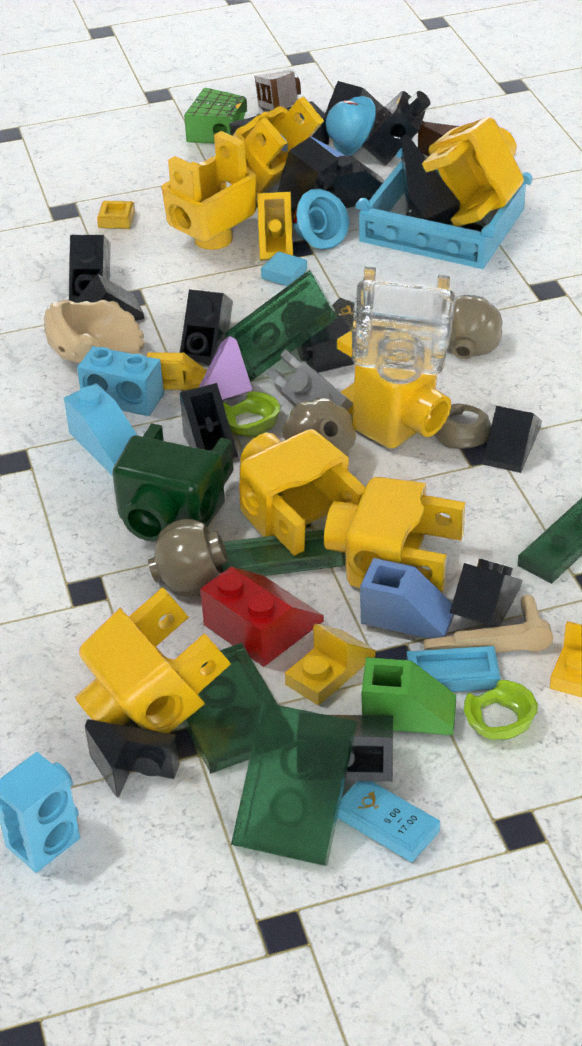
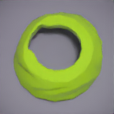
[223,391,281,437]
[464,680,538,740]

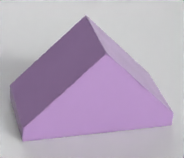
[199,336,253,402]

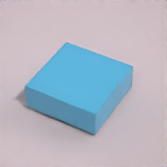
[261,251,307,287]

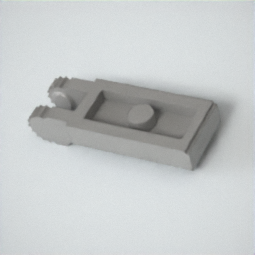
[266,349,353,410]

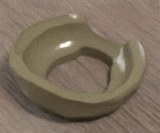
[434,403,491,449]

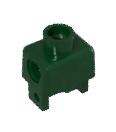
[112,423,234,542]

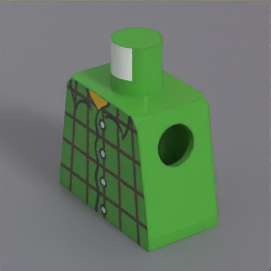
[184,88,260,143]

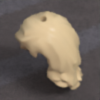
[43,300,144,364]

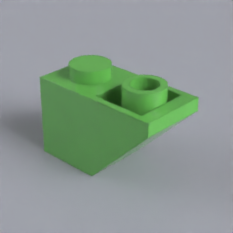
[361,657,456,735]

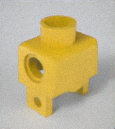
[233,96,324,196]
[422,117,524,227]
[161,131,256,250]
[337,323,451,449]
[239,429,365,556]
[324,477,465,594]
[74,587,231,733]

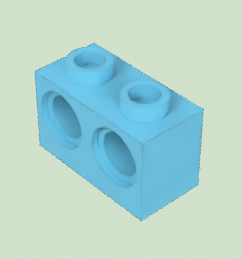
[77,346,164,416]
[0,752,80,873]

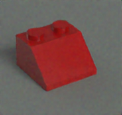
[200,567,324,667]

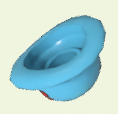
[326,96,376,156]
[292,189,350,249]

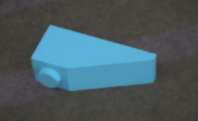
[64,383,137,475]

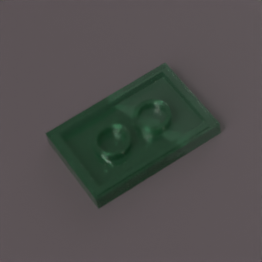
[224,269,338,381]
[183,643,295,774]
[231,702,358,866]

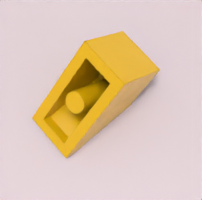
[257,192,293,261]

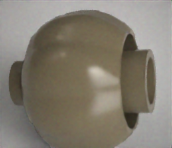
[436,295,503,359]
[282,397,356,456]
[148,519,228,597]

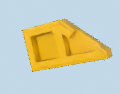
[146,352,207,390]

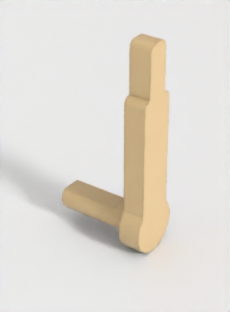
[423,595,553,653]

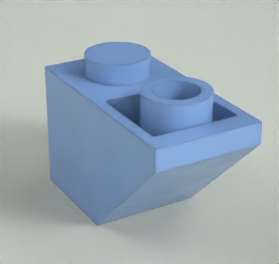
[360,558,454,639]

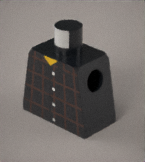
[362,91,431,166]

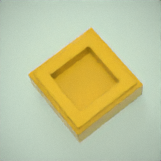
[97,201,135,229]

